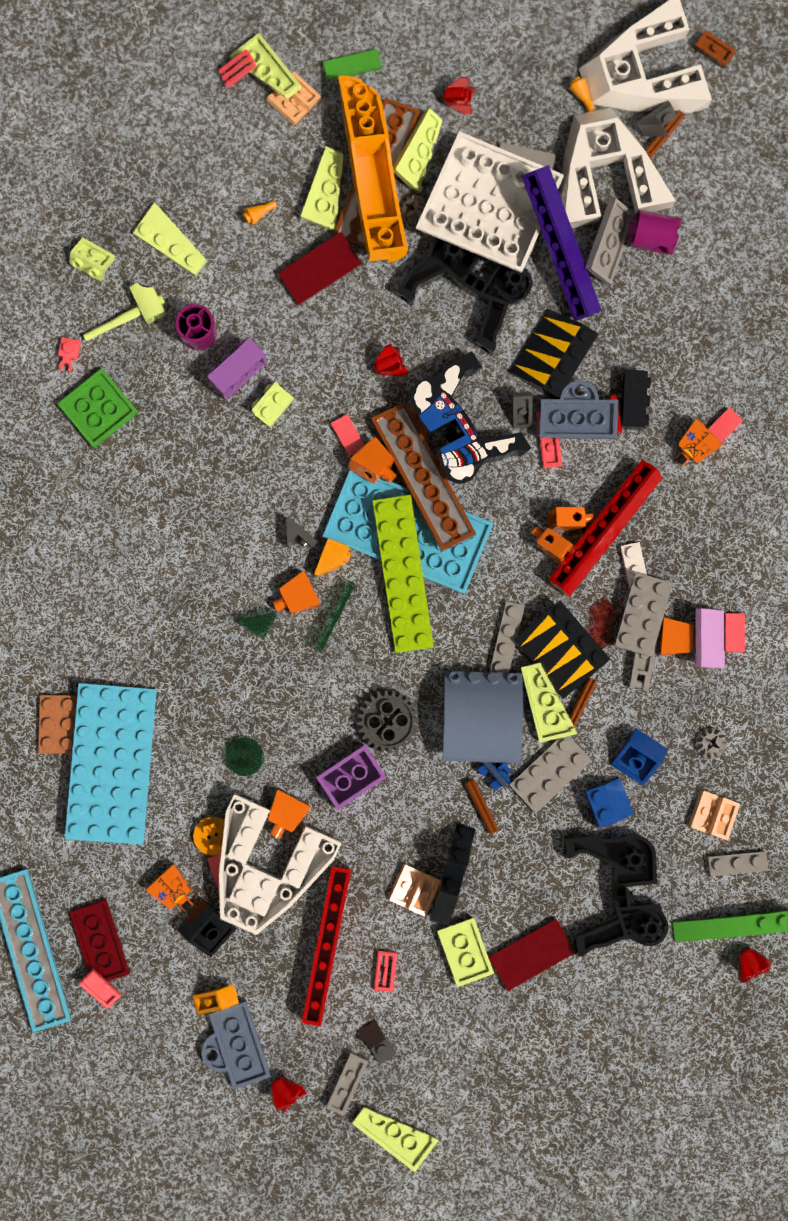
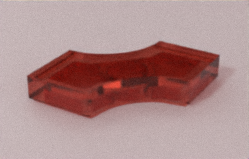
[590,599,618,649]

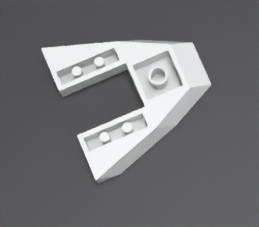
[579,0,712,113]
[560,108,675,228]
[219,793,341,935]

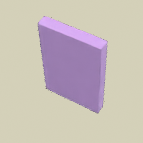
[696,608,725,669]

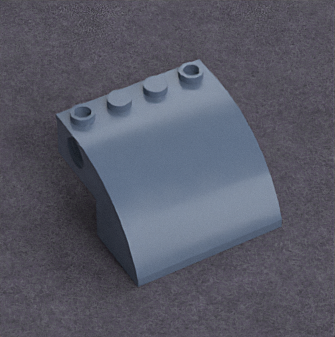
[443,671,523,763]

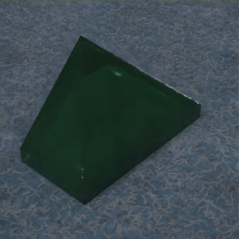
[238,612,278,639]

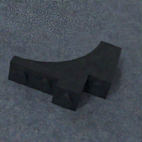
[430,824,475,926]

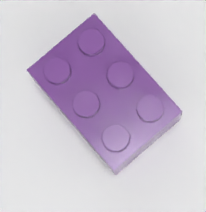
[207,338,268,400]
[316,745,387,810]

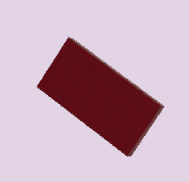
[278,231,362,306]
[69,899,131,981]
[488,918,575,991]

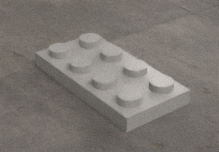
[585,198,635,284]
[614,572,673,657]
[509,736,592,813]

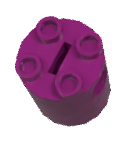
[627,209,682,255]
[176,304,217,351]

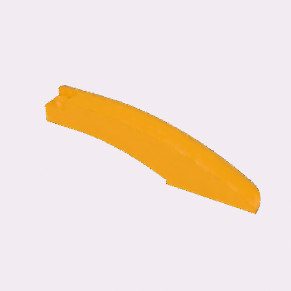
[338,76,408,263]

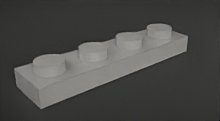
[489,601,525,673]

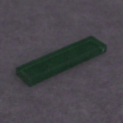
[314,580,355,653]

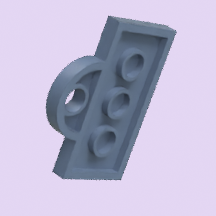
[540,381,619,439]
[201,1001,271,1090]

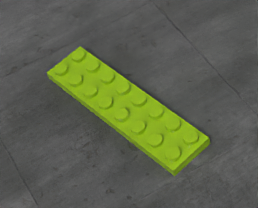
[373,495,434,653]

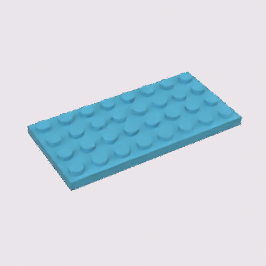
[323,470,494,595]
[65,683,157,845]

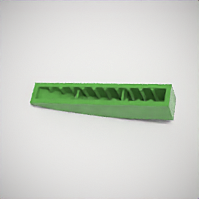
[673,909,788,942]

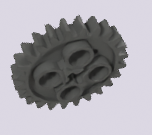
[357,690,420,753]

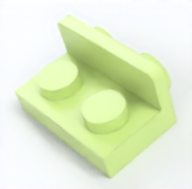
[69,237,115,281]
[251,382,294,428]

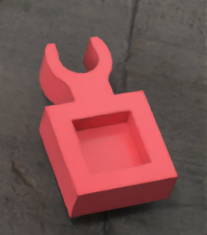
[58,337,81,372]

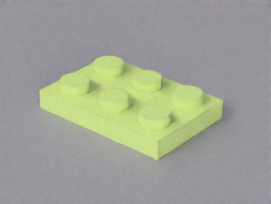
[437,917,494,987]

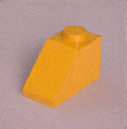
[314,538,352,577]
[192,984,239,1015]

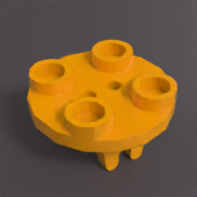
[193,817,225,856]

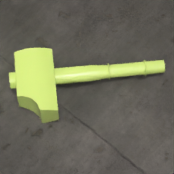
[83,283,167,341]

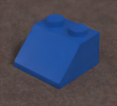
[611,728,668,786]
[584,778,634,828]

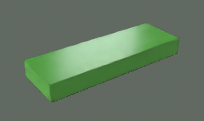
[323,49,382,82]

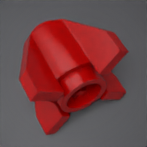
[443,77,476,115]
[374,343,409,376]
[737,947,772,984]
[270,1076,307,1113]

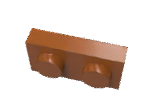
[694,30,736,68]

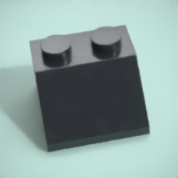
[177,900,237,958]

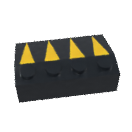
[509,309,599,399]
[513,600,610,699]

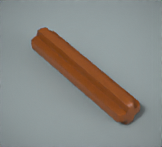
[645,110,685,158]
[569,678,597,727]
[465,779,498,834]

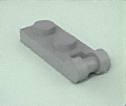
[629,641,657,692]

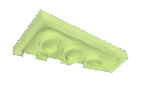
[229,33,302,99]
[393,108,442,193]
[300,147,344,231]
[133,202,206,276]
[521,662,578,742]
[352,1106,439,1172]

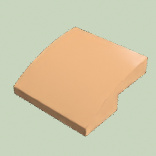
[267,72,321,126]
[688,790,740,840]
[388,863,441,917]

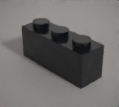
[621,370,651,431]

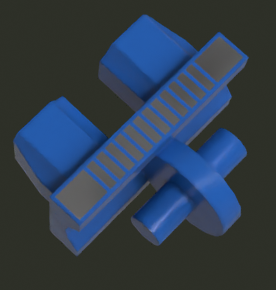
[477,762,512,790]

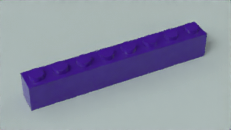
[522,165,602,321]

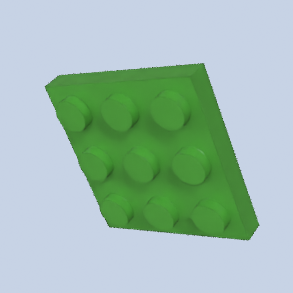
[57,368,139,449]

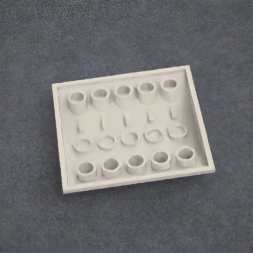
[416,131,564,273]

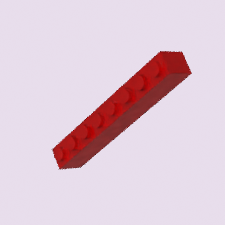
[548,459,663,598]
[302,865,352,1027]

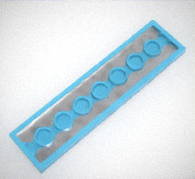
[0,869,72,1032]

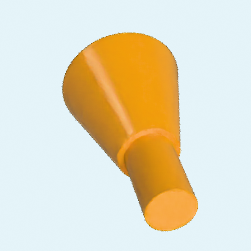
[569,77,595,112]
[242,200,277,226]

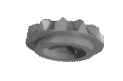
[400,195,426,224]
[695,728,727,759]

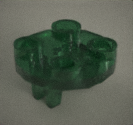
[226,738,264,776]

